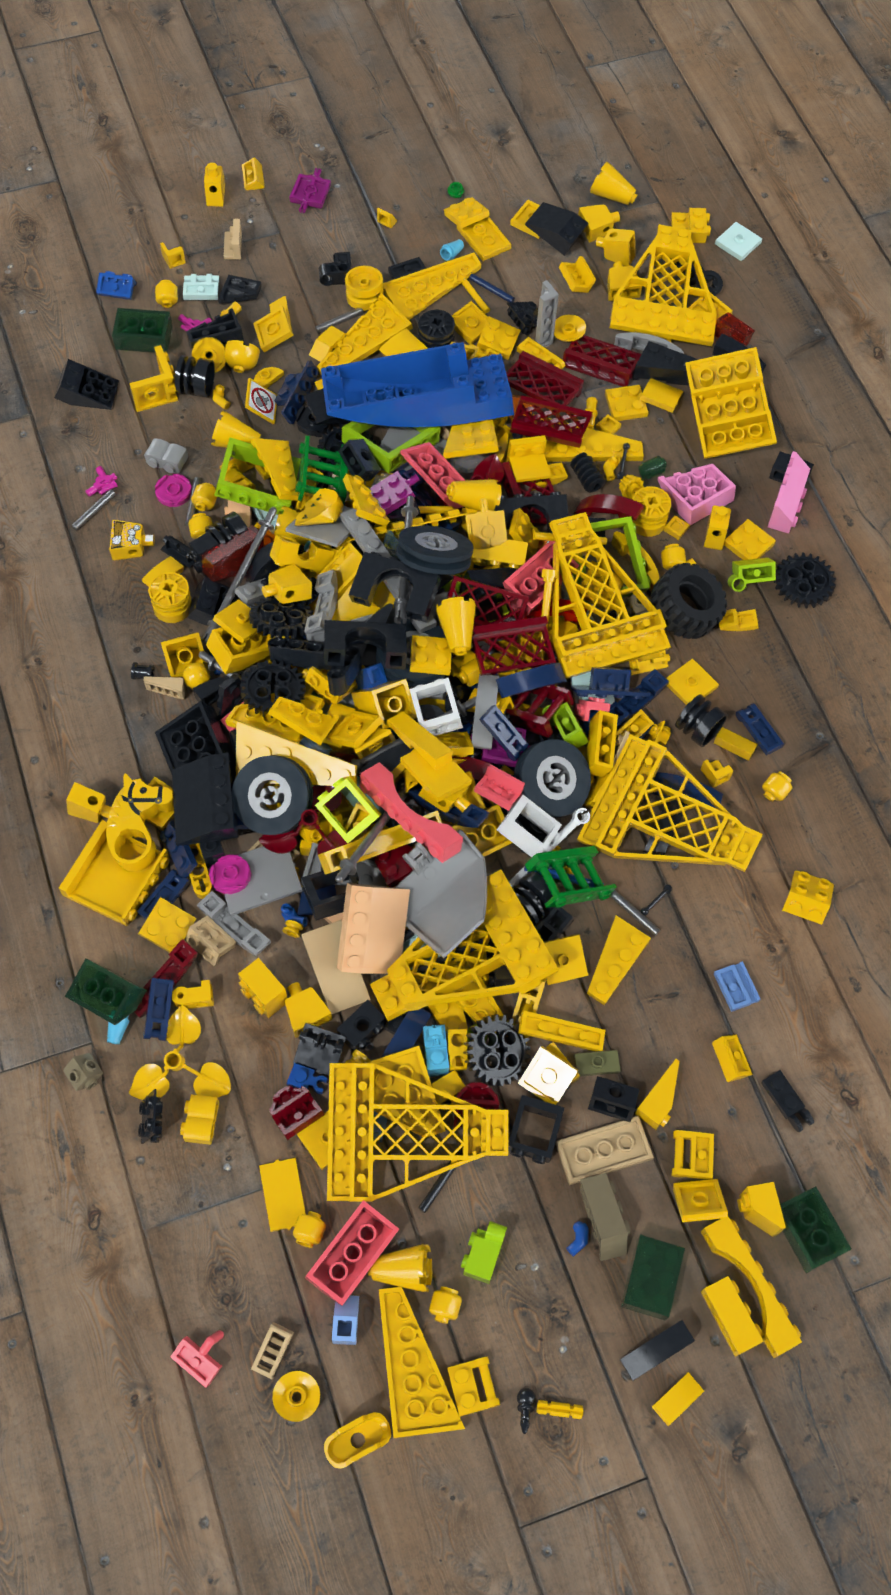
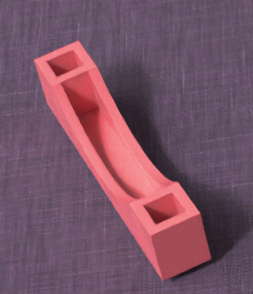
[359,762,463,863]

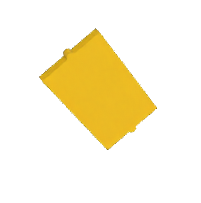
[259,1158,306,1232]

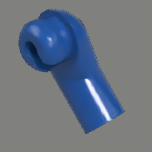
[281,903,308,927]
[566,1221,589,1257]

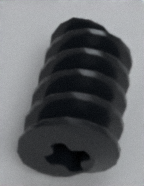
[570,452,606,493]

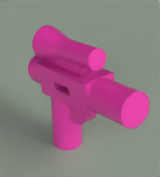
[178,314,212,331]
[85,466,118,497]

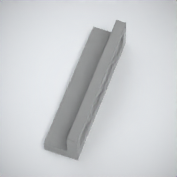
[535,280,559,348]

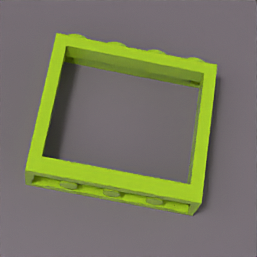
[342,421,440,473]
[214,437,301,515]
[573,516,650,604]

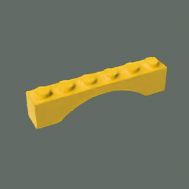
[413,524,528,569]
[318,811,442,875]
[701,1217,802,1358]

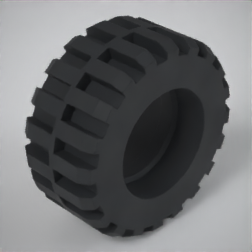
[651,563,727,639]

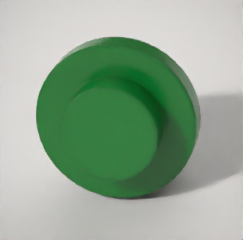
[448,182,464,198]

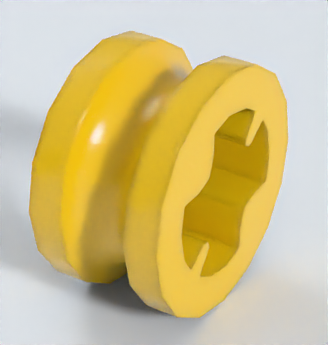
[282,920,304,938]

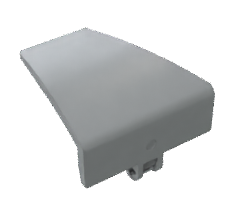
[394,829,487,958]

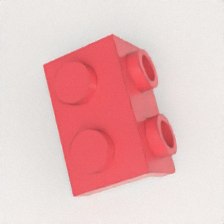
[574,697,610,721]
[474,765,525,811]

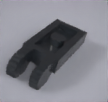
[761,1070,814,1132]

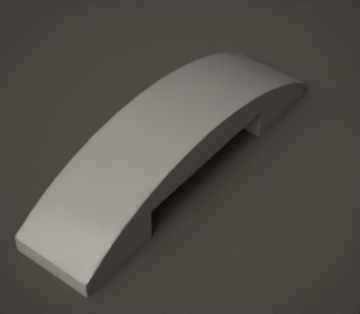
[614,332,684,354]
[304,569,338,634]
[472,674,499,750]
[197,891,271,957]

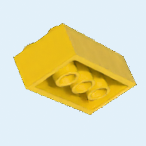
[425,804,512,857]

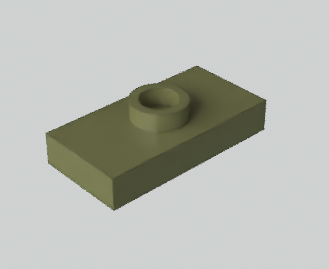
[574,1050,620,1077]

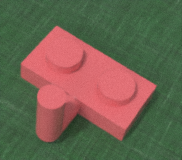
[171,1330,224,1388]

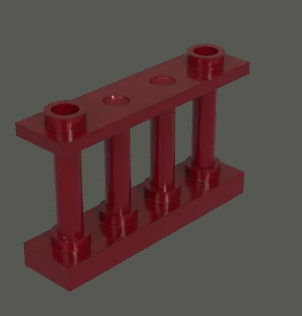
[506,685,574,738]

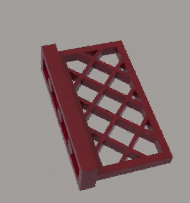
[563,335,642,387]
[506,351,584,406]
[510,395,592,448]
[502,461,555,526]
[446,575,529,642]
[472,616,556,676]

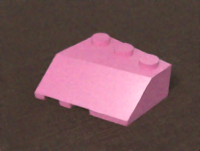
[768,451,810,534]
[658,464,736,526]

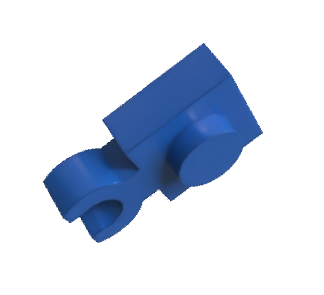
[287,1063,328,1094]

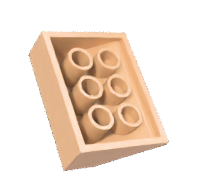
[337,883,410,974]

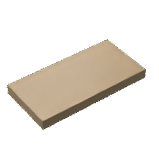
[301,920,371,1014]
[555,1116,654,1185]

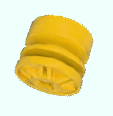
[632,486,671,537]
[148,572,192,623]

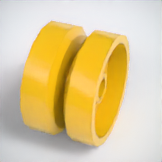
[345,266,384,311]

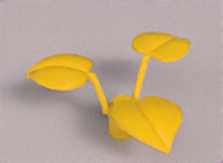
[129,1005,231,1100]

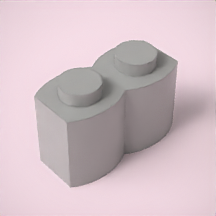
[144,438,188,473]

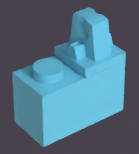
[423,1025,449,1077]

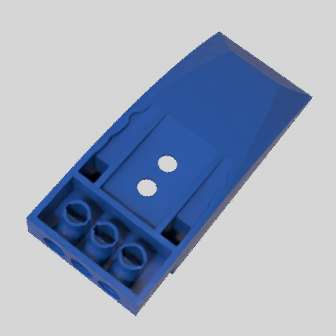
[321,342,514,427]

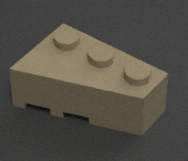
[580,1173,630,1261]

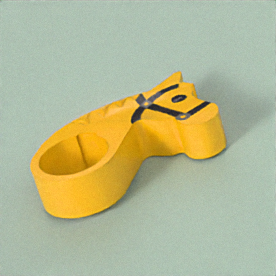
[106,773,174,872]

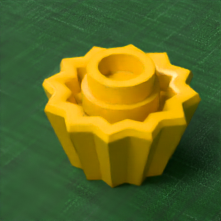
[619,474,644,499]

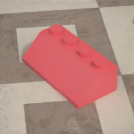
[400,442,466,509]
[503,541,580,619]
[305,1200,399,1306]

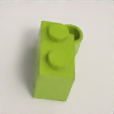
[727,557,776,592]
[542,702,589,749]
[461,1221,507,1284]

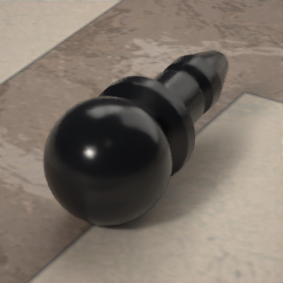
[517,1388,536,1434]

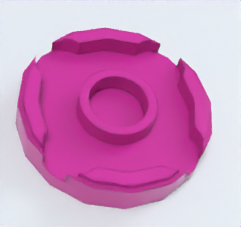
[155,474,192,507]
[209,855,251,894]

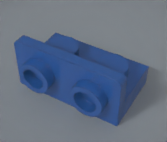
[96,271,137,300]

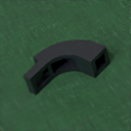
[245,541,306,583]

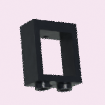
[301,869,359,921]
[508,1095,565,1164]

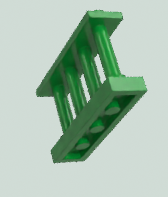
[295,435,348,504]
[525,846,617,908]

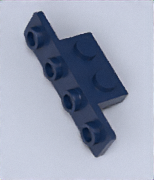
[274,360,319,424]
[571,667,651,699]

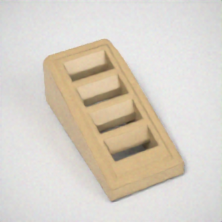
[144,676,186,700]
[251,1322,294,1379]

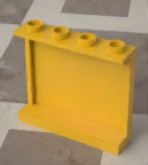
[59,820,170,926]

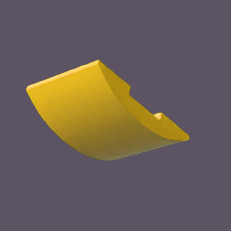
[685,347,777,459]

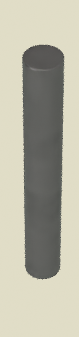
[315,308,364,333]
[185,477,201,526]
[72,489,116,530]
[611,890,660,936]

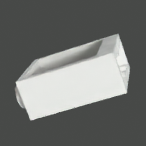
[410,678,463,736]
[497,795,562,857]

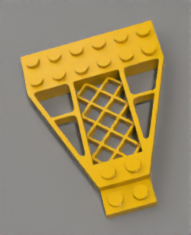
[609,224,717,347]
[549,512,671,679]
[577,734,763,872]
[370,869,559,1022]
[327,1063,508,1202]

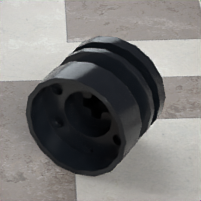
[418,309,455,348]
[175,355,215,398]
[205,511,253,562]
[675,694,728,747]
[512,871,554,927]

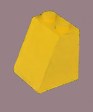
[351,679,417,729]

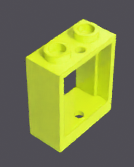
[315,776,382,843]

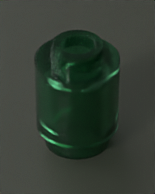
[638,456,667,479]

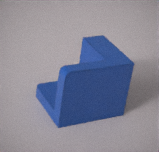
[355,663,388,690]

